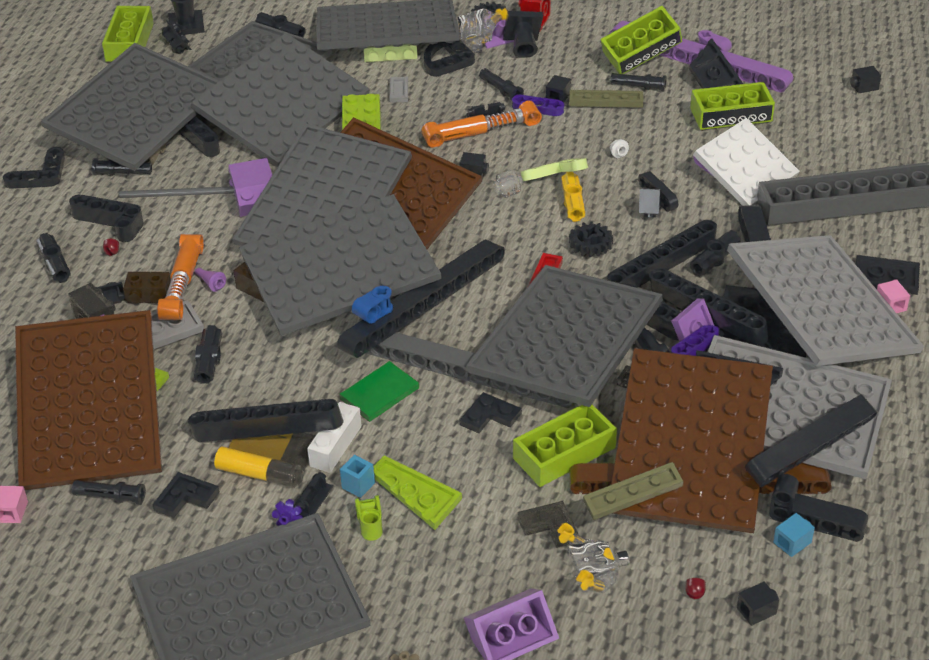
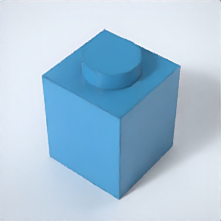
[340,455,375,498]
[773,513,815,557]

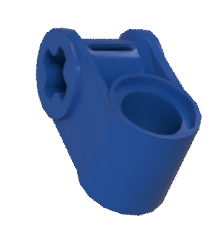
[352,286,393,323]

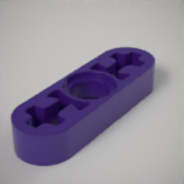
[512,95,564,116]
[671,325,719,356]

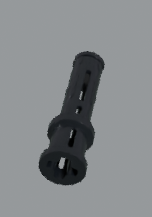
[479,68,524,101]
[610,73,667,92]
[92,158,152,176]
[72,480,146,505]

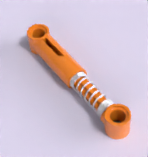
[421,101,542,148]
[157,234,204,320]

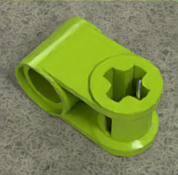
[355,495,383,541]

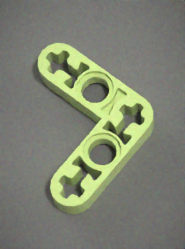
[520,158,588,181]

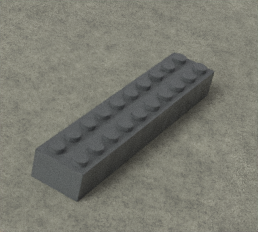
[757,162,929,225]

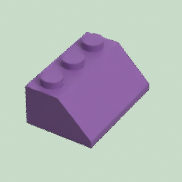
[464,588,559,660]

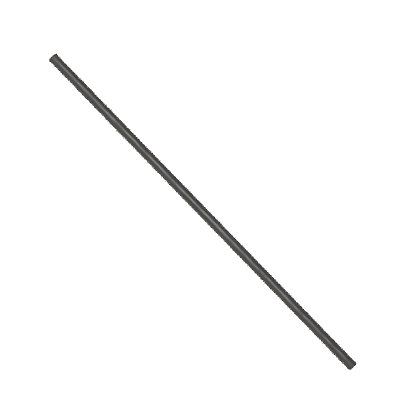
[119,186,235,198]

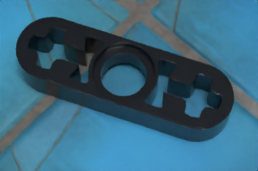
[638,171,679,212]

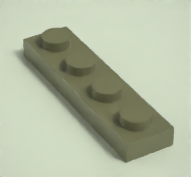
[569,90,643,108]
[583,462,683,520]

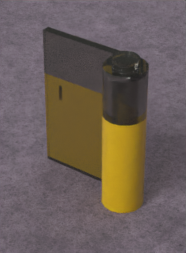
[214,433,316,488]

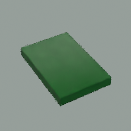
[339,361,419,422]

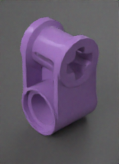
[698,30,732,52]

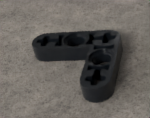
[3,147,65,189]

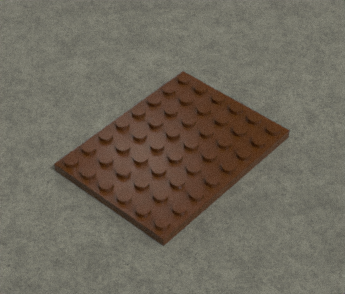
[340,117,482,249]
[15,310,162,490]
[611,348,773,534]

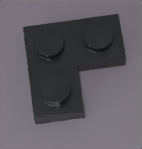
[460,392,522,433]
[152,472,220,518]

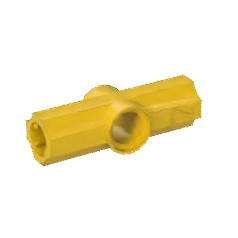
[561,171,585,222]

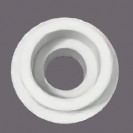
[610,139,629,158]

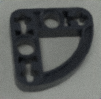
[424,40,475,77]

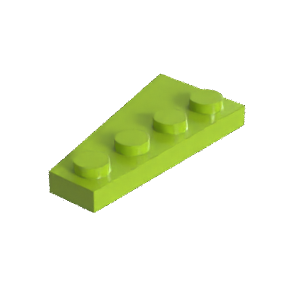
[374,455,462,530]

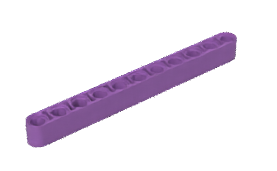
[609,21,793,92]

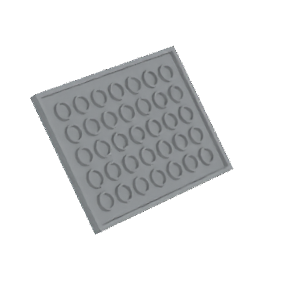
[727,235,924,366]
[708,335,892,479]

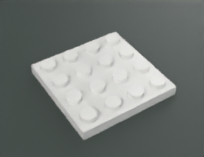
[693,118,800,206]

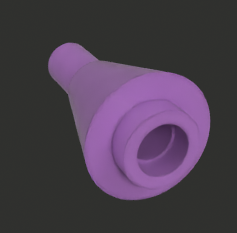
[195,268,226,292]

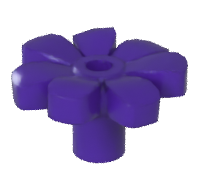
[272,499,303,526]

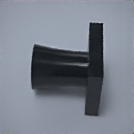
[168,0,205,35]
[503,11,543,58]

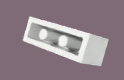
[307,402,362,473]

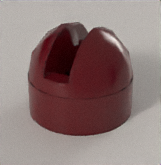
[103,238,119,256]
[685,578,706,599]

